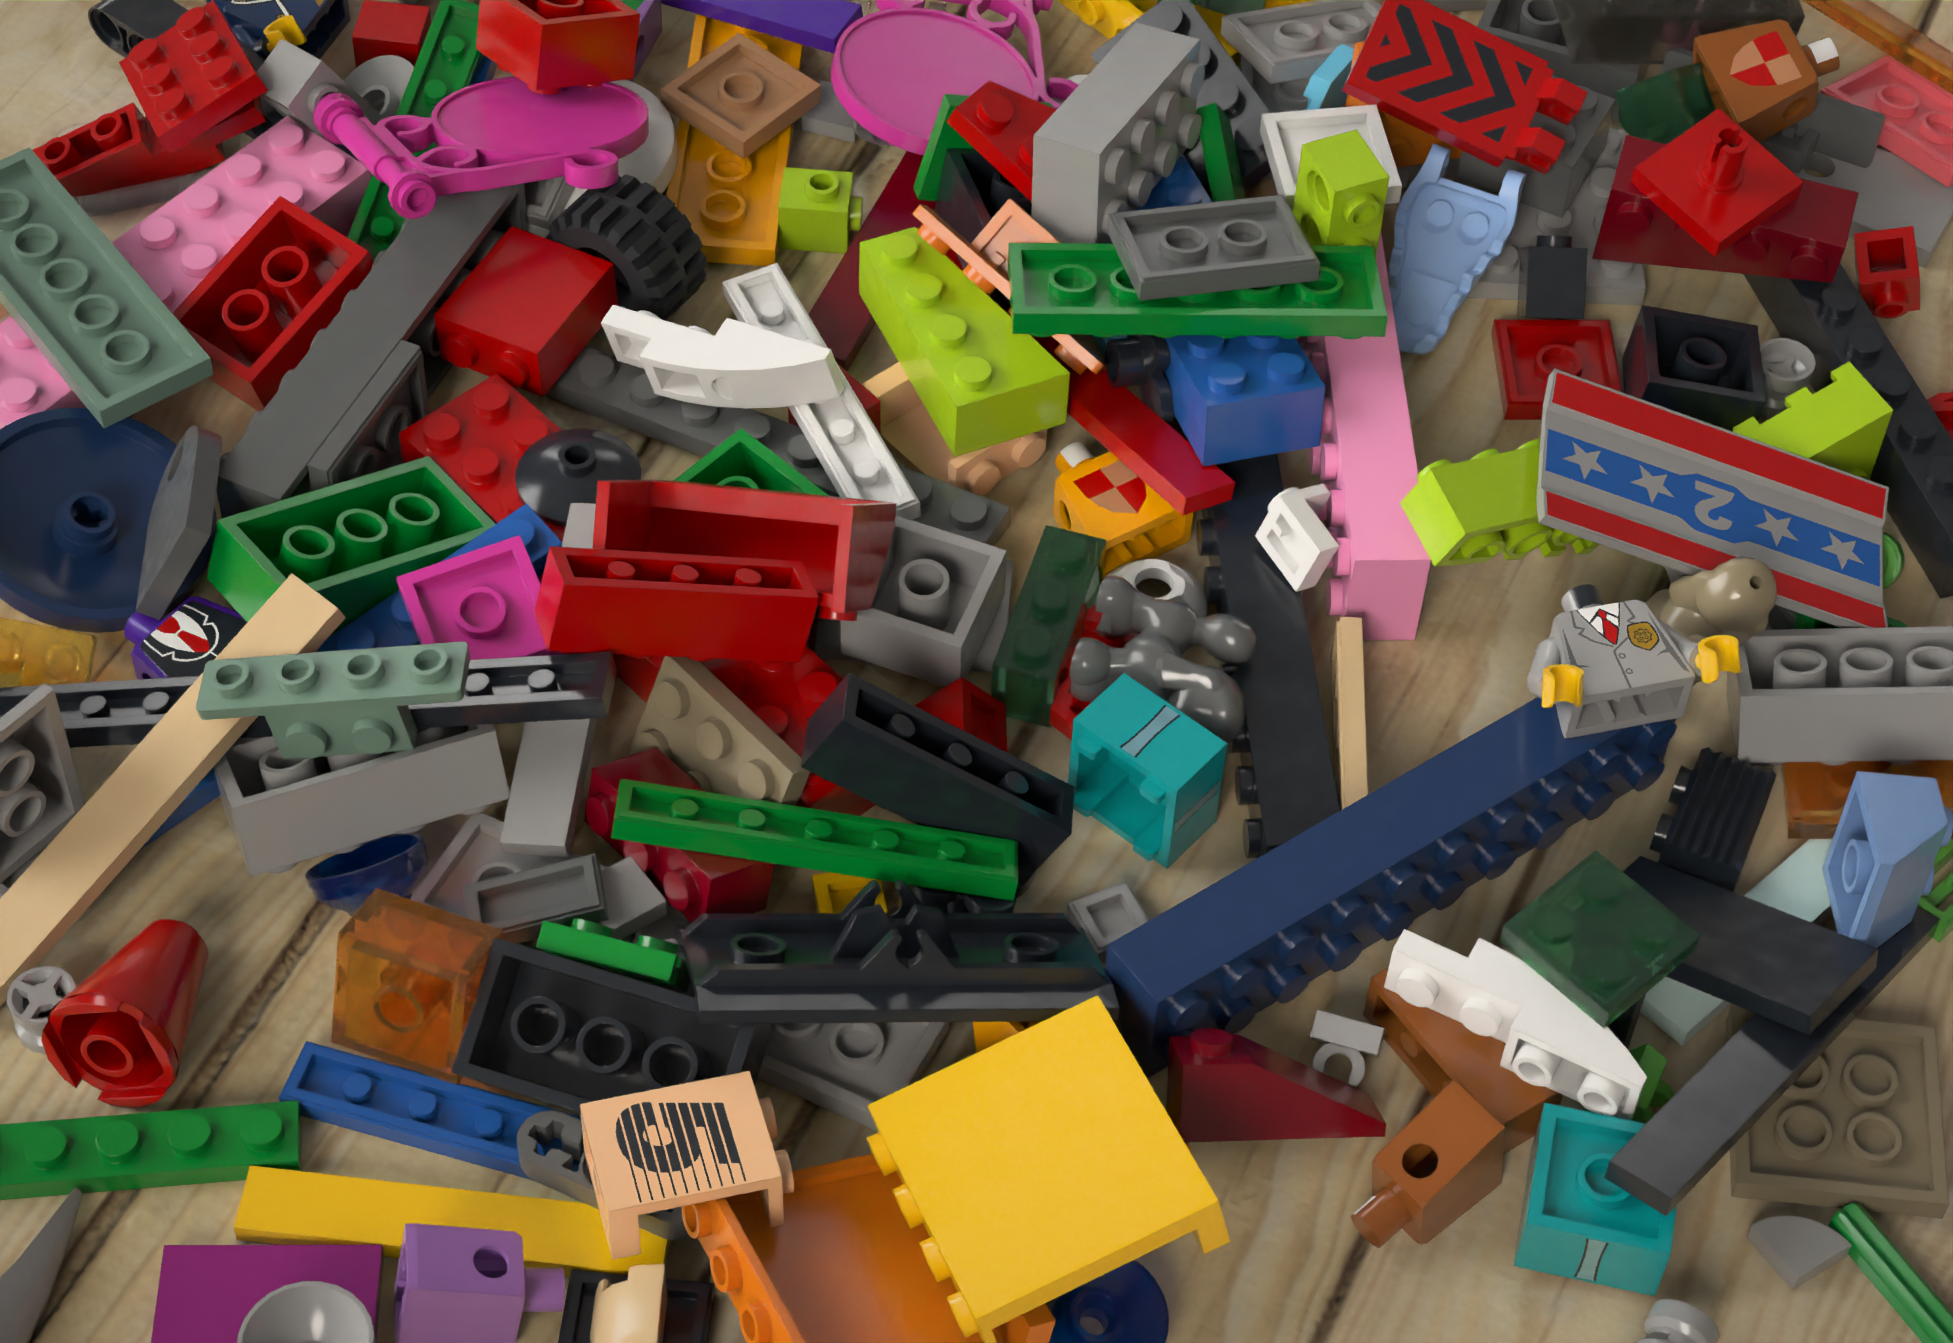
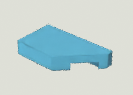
[1303,44,1354,110]

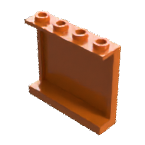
[681,1153,1056,1343]

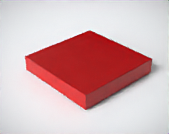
[1491,319,1623,420]

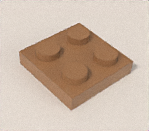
[660,33,821,159]

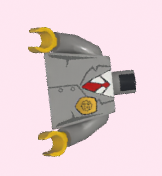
[1527,584,1742,739]

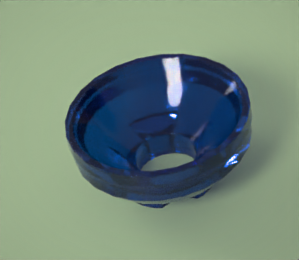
[305,834,429,920]

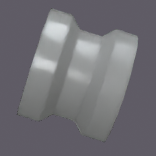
[7,966,77,1054]

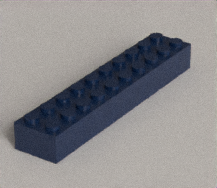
[1105,697,1677,1078]

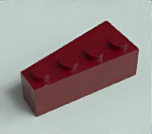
[1592,135,1859,283]

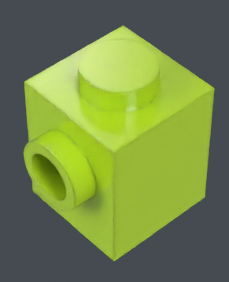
[778,167,863,254]

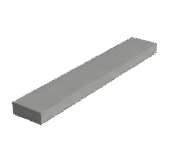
[499,503,597,857]

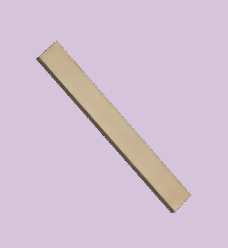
[0,573,346,1007]

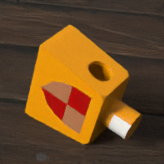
[1053,442,1194,586]

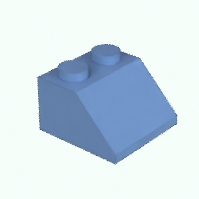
[1822,771,1953,948]

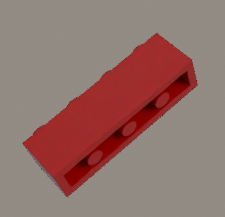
[534,546,819,664]

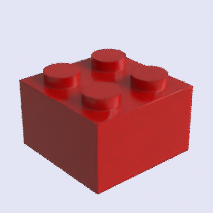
[476,0,640,95]

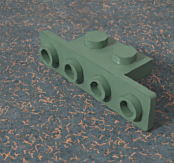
[196,642,471,759]

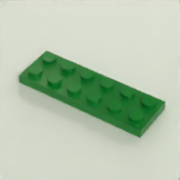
[1008,243,1388,339]

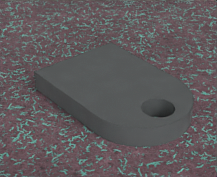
[136,425,222,620]

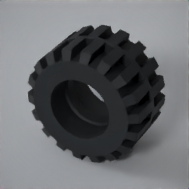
[546,174,707,321]

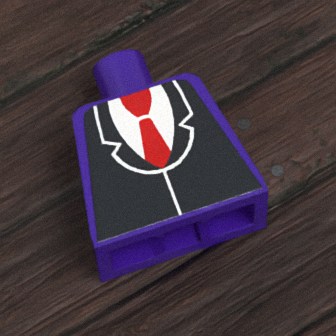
[124,596,247,680]

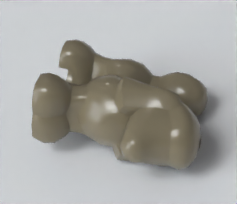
[1646,556,1777,687]

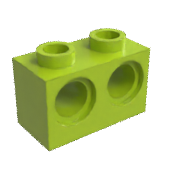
[1293,129,1390,257]

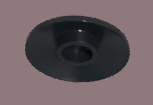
[515,428,642,527]

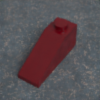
[1166,1028,1386,1143]

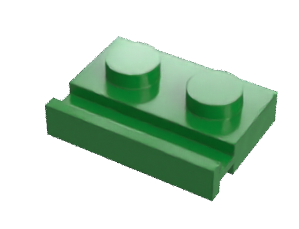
[536,918,691,993]

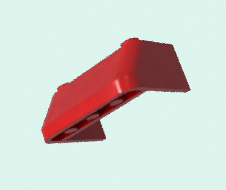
[592,480,897,621]

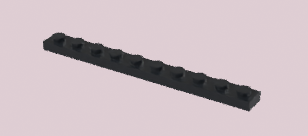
[0,652,617,748]

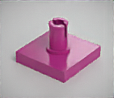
[396,535,564,660]

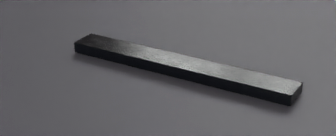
[1604,907,1940,1216]

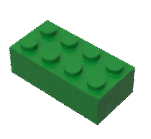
[207,456,495,639]

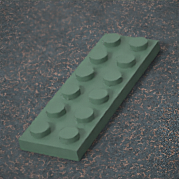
[0,147,214,428]

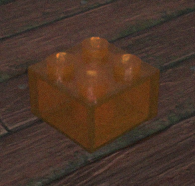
[331,888,503,1085]

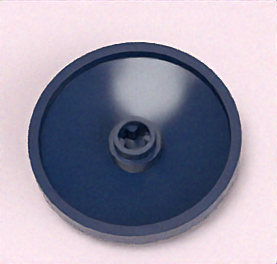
[0,408,217,633]

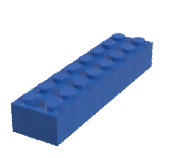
[1106,153,1325,466]

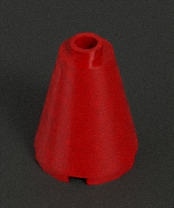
[41,919,208,1108]

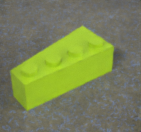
[859,227,1070,457]
[1663,361,1893,569]
[1400,438,1599,567]

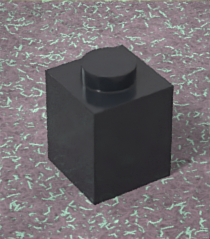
[1517,235,1588,319]

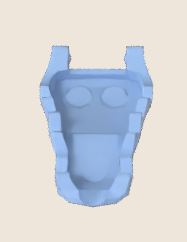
[1388,143,1527,355]

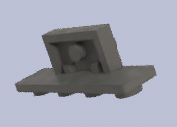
[1655,46,1885,174]

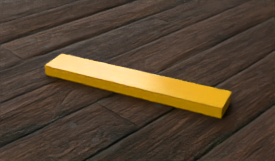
[233,1165,670,1278]

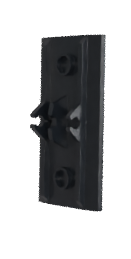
[675,880,1119,1024]

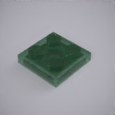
[1499,850,1701,1029]

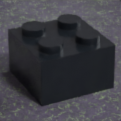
[1622,305,1766,432]

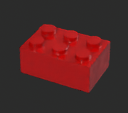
[172,195,374,411]

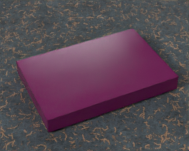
[151,1245,384,1343]

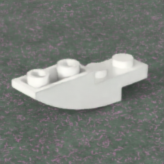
[601,305,845,409]
[1384,929,1647,1120]

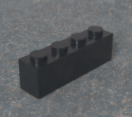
[801,673,1075,869]

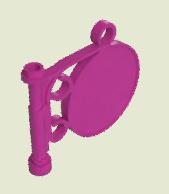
[831,0,1079,156]
[313,76,649,219]

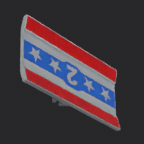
[1536,368,1889,628]

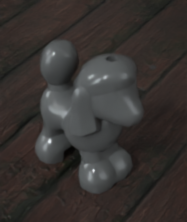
[1070,575,1256,743]

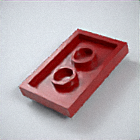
[119,0,268,155]

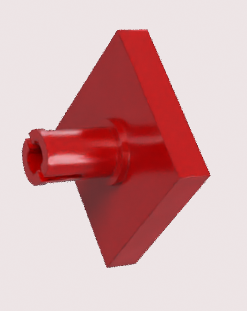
[1630,108,1804,257]

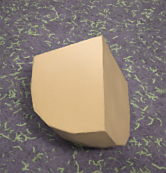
[590,1264,667,1343]

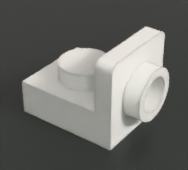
[1255,483,1339,592]

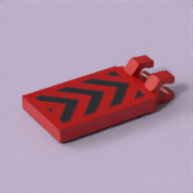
[1341,0,1588,175]

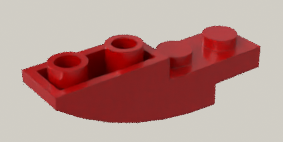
[32,96,266,197]

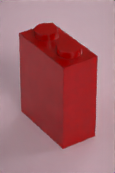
[434,226,618,397]

